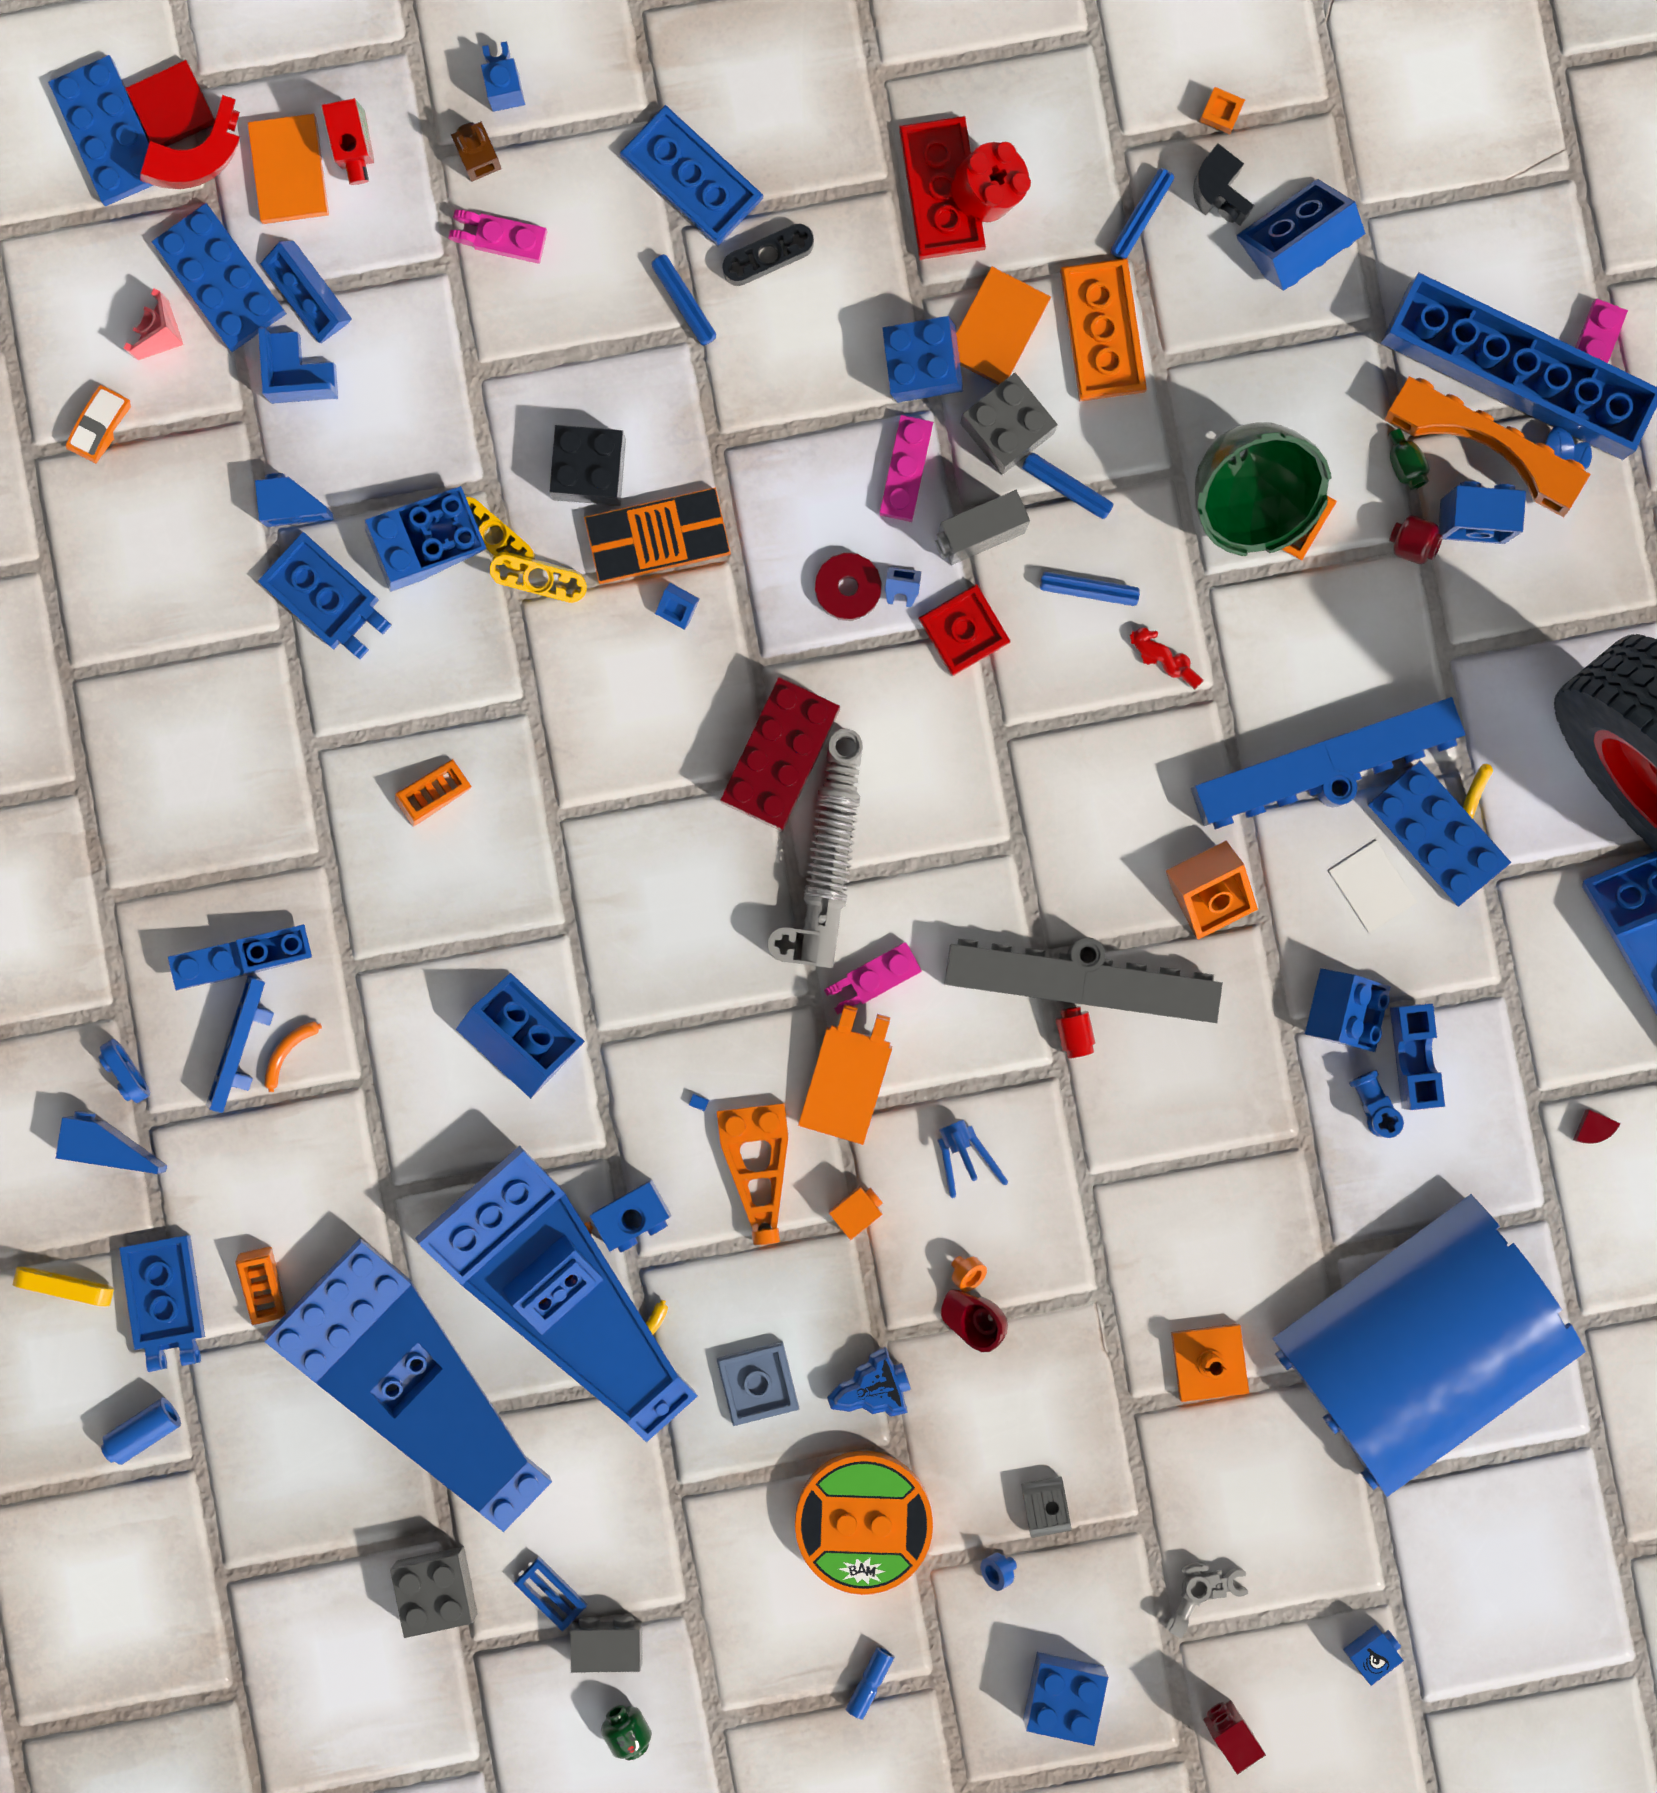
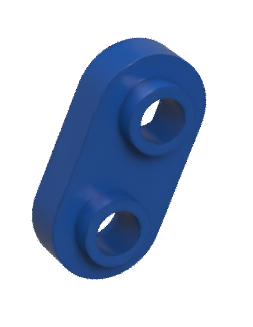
[98,1039,150,1103]

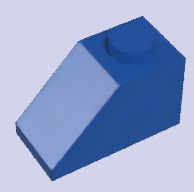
[255,473,334,527]

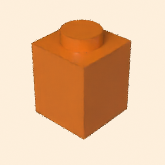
[829,1185,883,1240]

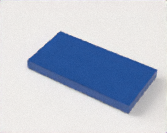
[620,105,763,246]

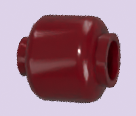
[1389,515,1443,565]

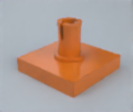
[1171,1324,1249,1402]

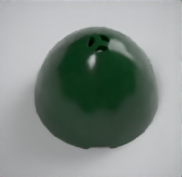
[1195,422,1331,556]

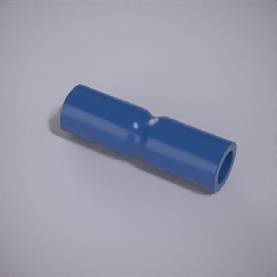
[845,1647,895,1720]

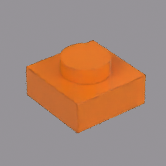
[1199,87,1245,134]

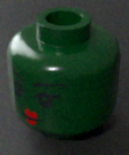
[601,1705,652,1761]

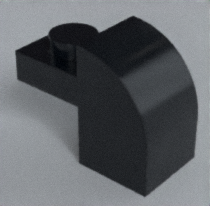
[1193,143,1254,226]

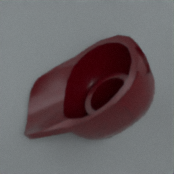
[941,1289,1008,1352]

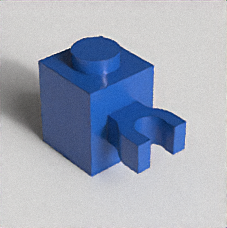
[481,41,525,112]

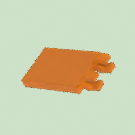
[798,1004,893,1145]

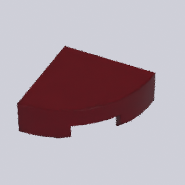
[1573,1109,1621,1144]

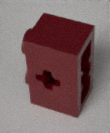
[1203,1700,1266,1775]

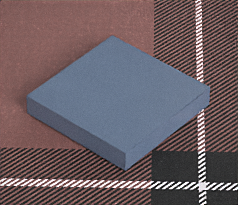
[717,1341,799,1426]

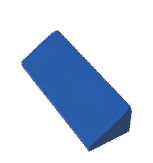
[260,241,352,343]

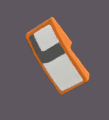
[66,385,131,464]

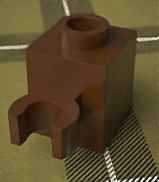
[451,121,502,182]

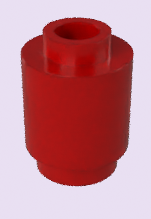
[1055,1006,1096,1058]

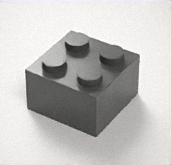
[960,372,1058,475]
[390,1546,478,1638]

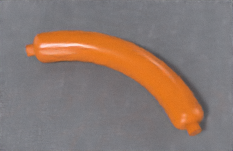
[264,1021,322,1092]

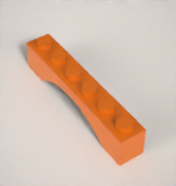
[1385,376,1591,518]

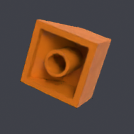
[1166,841,1258,940]

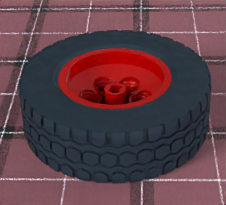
[1554,634,1657,852]

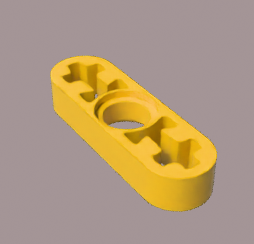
[466,497,535,574]
[490,552,587,603]
[12,1267,114,1306]

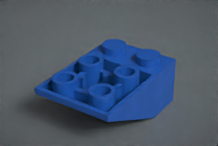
[365,486,487,592]

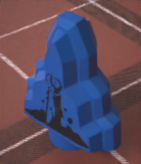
[827,1347,911,1417]

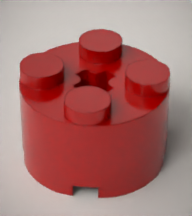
[951,141,1031,222]

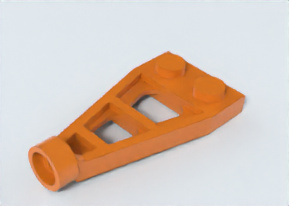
[717,1103,789,1245]

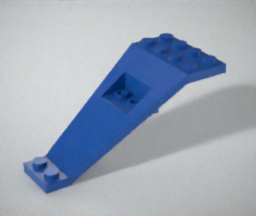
[415,1145,698,1443]

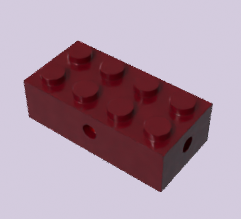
[720,677,840,832]

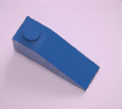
[55,1111,167,1174]

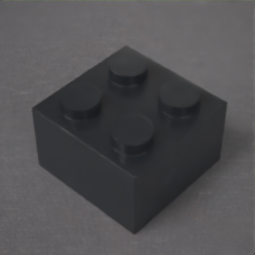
[549,425,626,506]

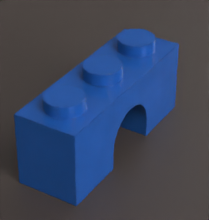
[1390,1004,1445,1110]

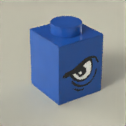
[1343,1625,1404,1686]

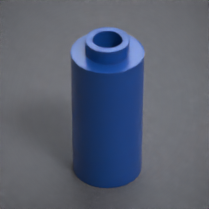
[101,1397,181,1465]

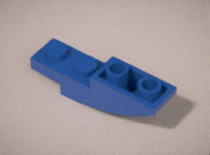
[168,924,312,991]

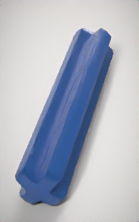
[1111,168,1174,259]
[651,254,716,346]
[1022,453,1114,519]
[1040,572,1140,606]

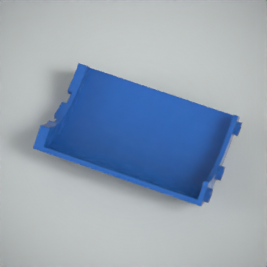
[1272,1194,1586,1497]

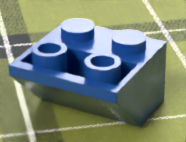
[1305,968,1391,1052]

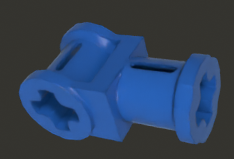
[1349,1070,1404,1138]

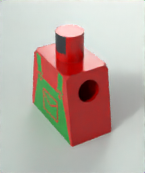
[322,98,374,185]

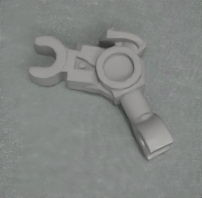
[1165,1562,1248,1639]

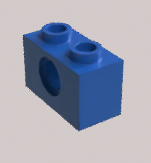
[590,1180,671,1253]

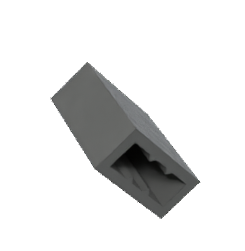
[935,489,1030,565]

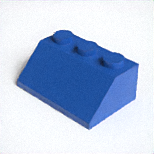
[1236,179,1366,291]
[456,973,585,1099]

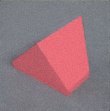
[124,288,184,360]

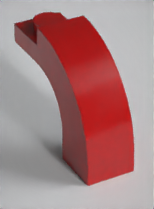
[140,95,240,189]

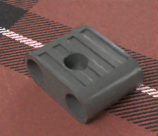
[1021,1476,1072,1538]

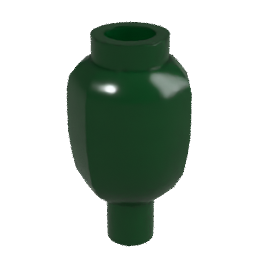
[1388,429,1430,490]

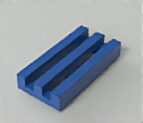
[514,1556,588,1632]

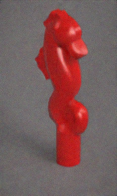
[1130,627,1204,690]

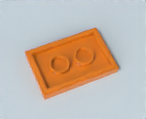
[248,113,329,224]
[956,266,1051,385]

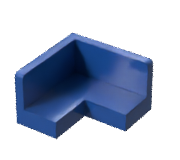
[258,327,338,404]

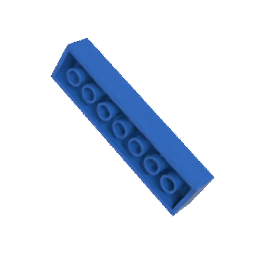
[1381,272,1657,460]

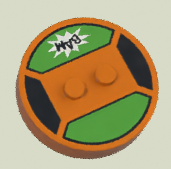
[795,1451,933,1595]

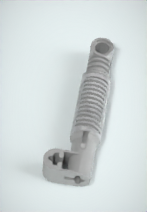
[768,729,863,968]

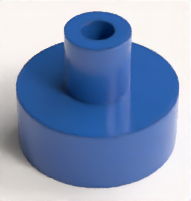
[980,1553,1017,1591]

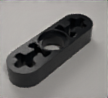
[722,224,814,286]

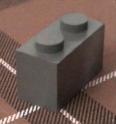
[570,1616,642,1673]

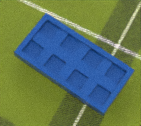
[48,55,154,207]
[151,203,287,352]
[1367,760,1512,907]

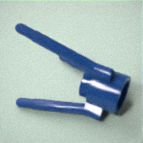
[937,1119,1008,1198]

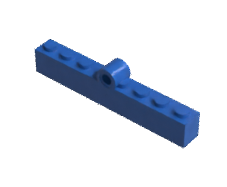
[1190,697,1466,830]

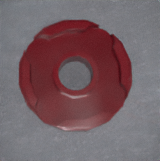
[815,553,882,621]

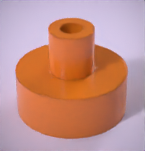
[951,1256,987,1292]

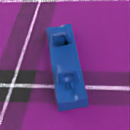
[206,975,274,1113]

